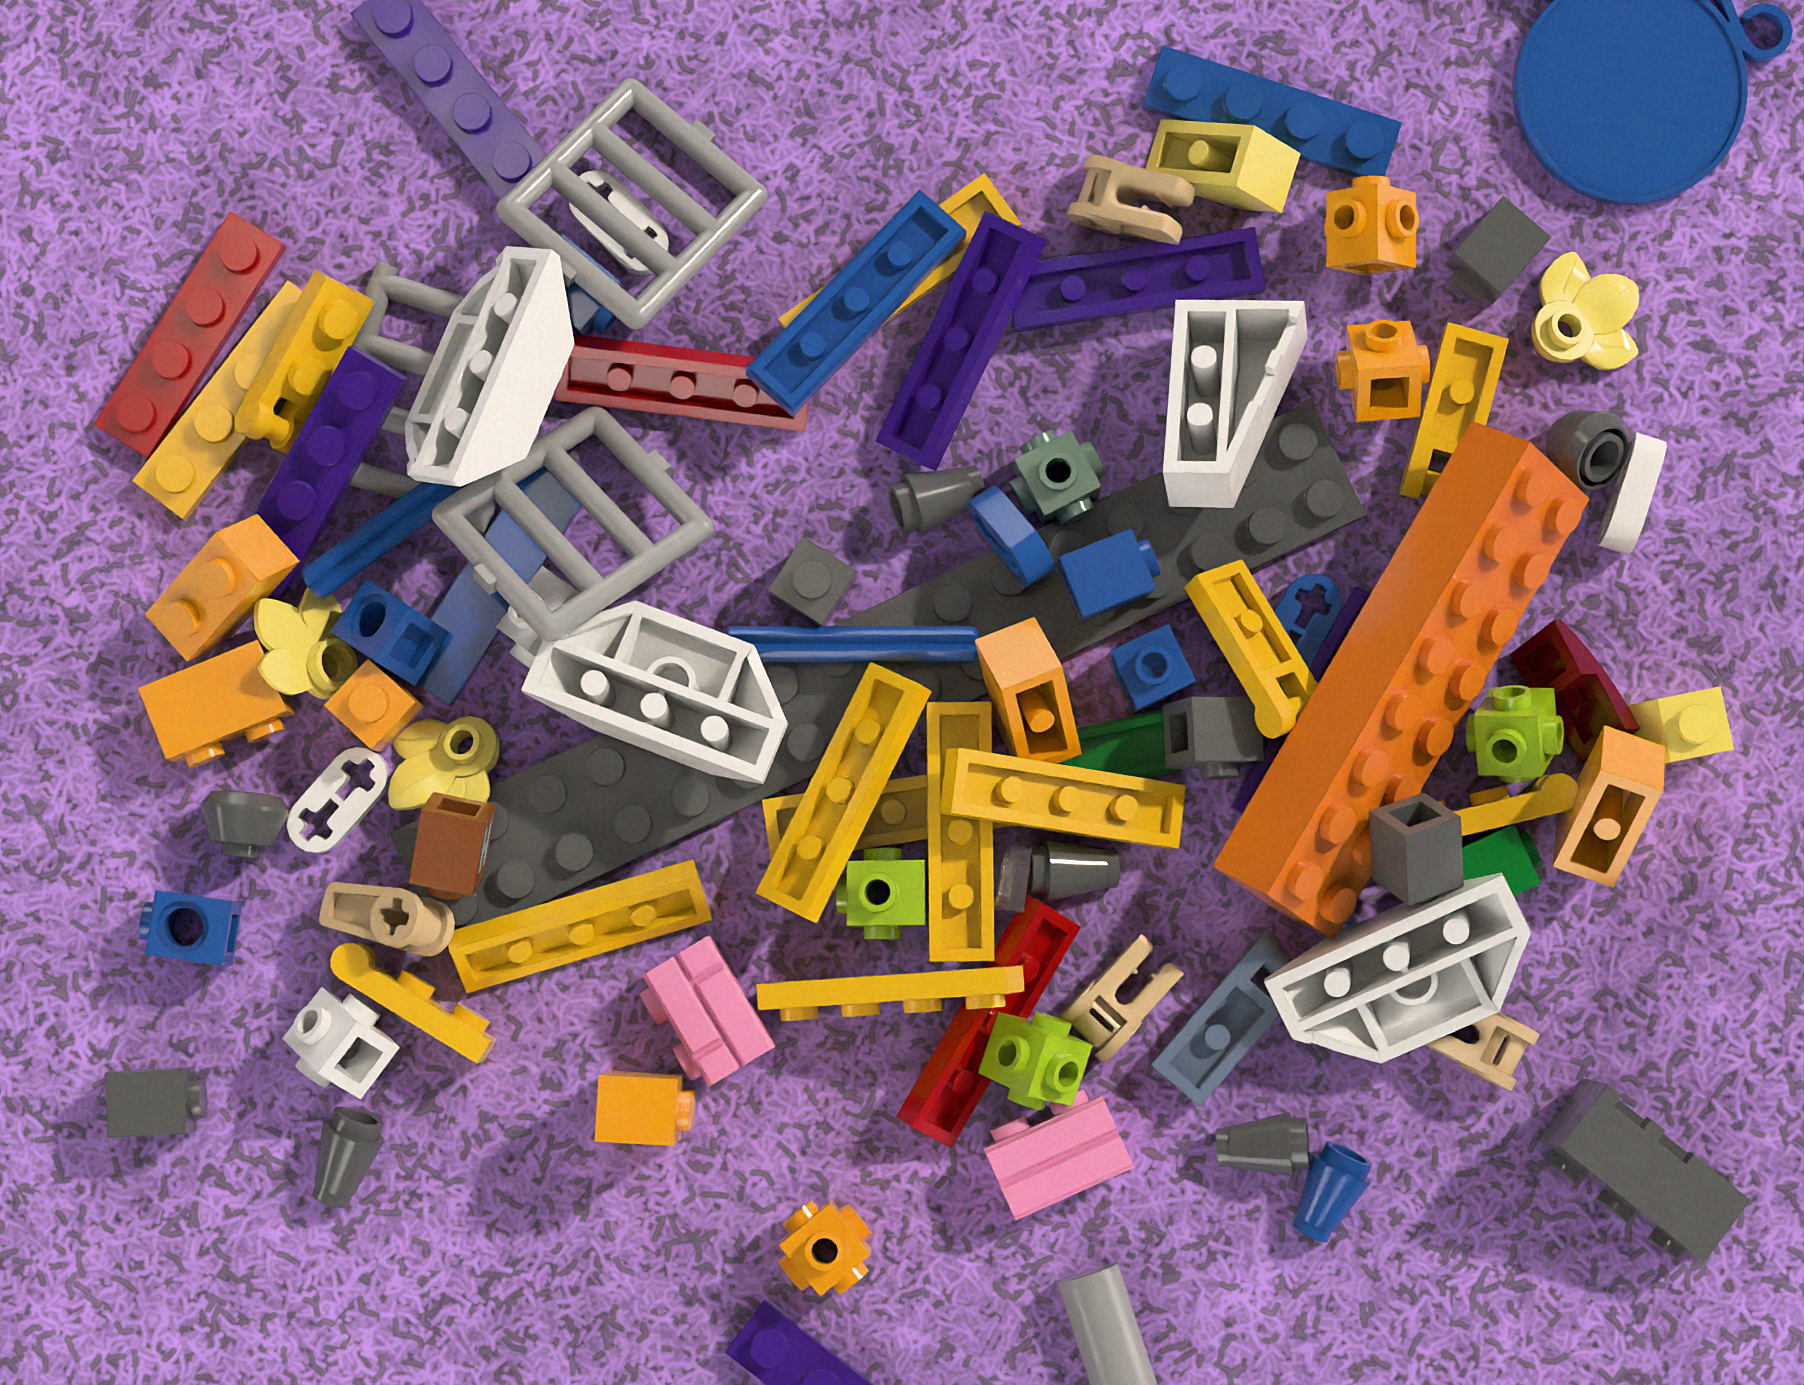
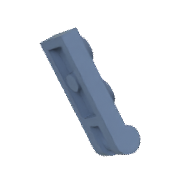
[1150,929,1292,1107]

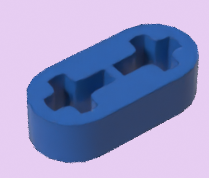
[967,485,1055,587]
[1274,574,1342,687]

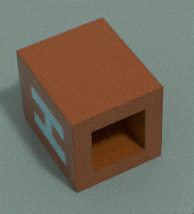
[409,792,496,899]

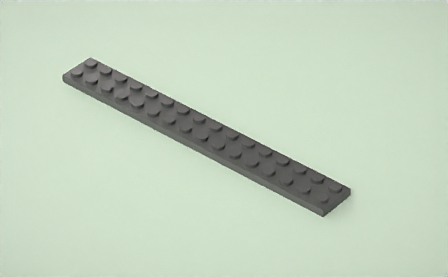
[390,401,1366,949]

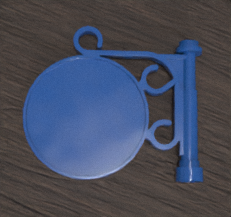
[1512,0,1793,205]

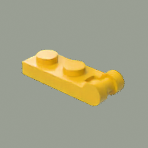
[234,269,375,455]
[1399,322,1509,500]
[1184,559,1318,739]
[1438,773,1579,836]
[330,943,497,1063]

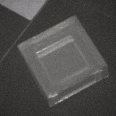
[993,845,1032,916]

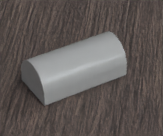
[1056,1261,1158,1385]

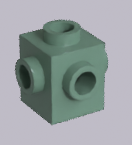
[1009,430,1106,527]

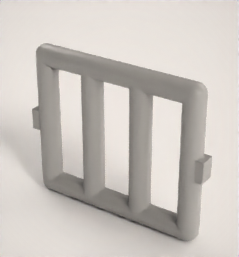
[496,78,768,329]
[432,405,714,642]

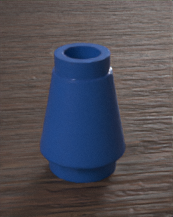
[1292,1141,1372,1243]

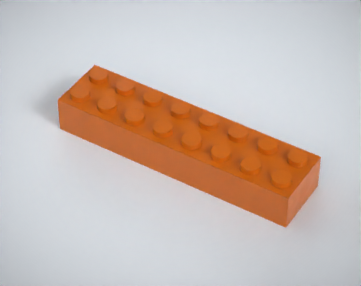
[1212,421,1590,941]

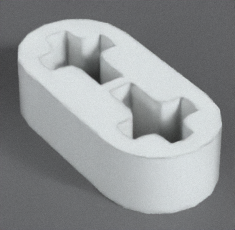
[569,170,670,276]
[1597,432,1667,555]
[287,747,390,853]

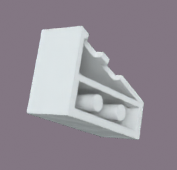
[1163,300,1308,508]

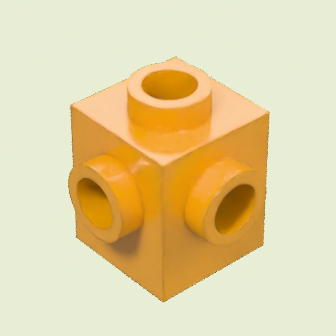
[1324,176,1419,275]
[1335,320,1430,422]
[778,1198,873,1296]

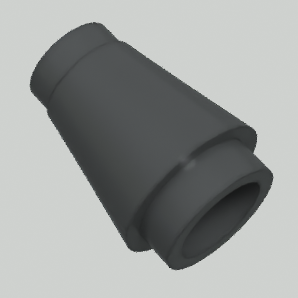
[887,465,986,535]
[1023,838,1120,902]
[312,1107,385,1208]
[1216,1112,1310,1176]

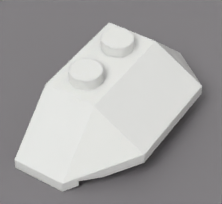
[405,246,574,487]
[521,600,788,784]
[1264,873,1531,1064]

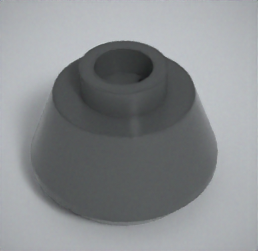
[1546,410,1630,493]
[200,790,289,859]

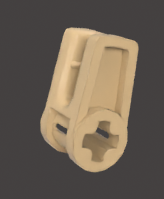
[1066,155,1197,245]
[319,882,455,957]
[1058,933,1184,1064]
[1425,1013,1540,1092]

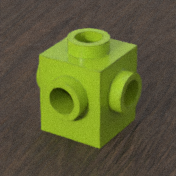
[1466,685,1564,783]
[836,848,928,940]
[978,1012,1093,1110]

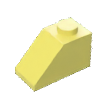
[1145,119,1300,213]
[1628,686,1734,764]

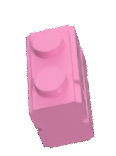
[639,935,777,1087]
[983,1088,1134,1221]

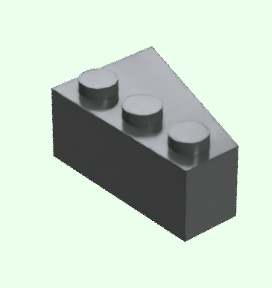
[1537,1079,1750,1262]

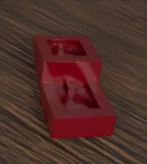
[1510,620,1640,762]

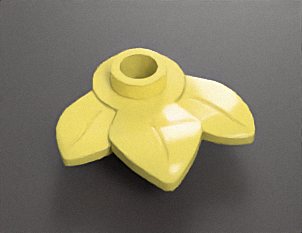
[1531,252,1639,370]
[253,587,358,699]
[388,716,500,811]

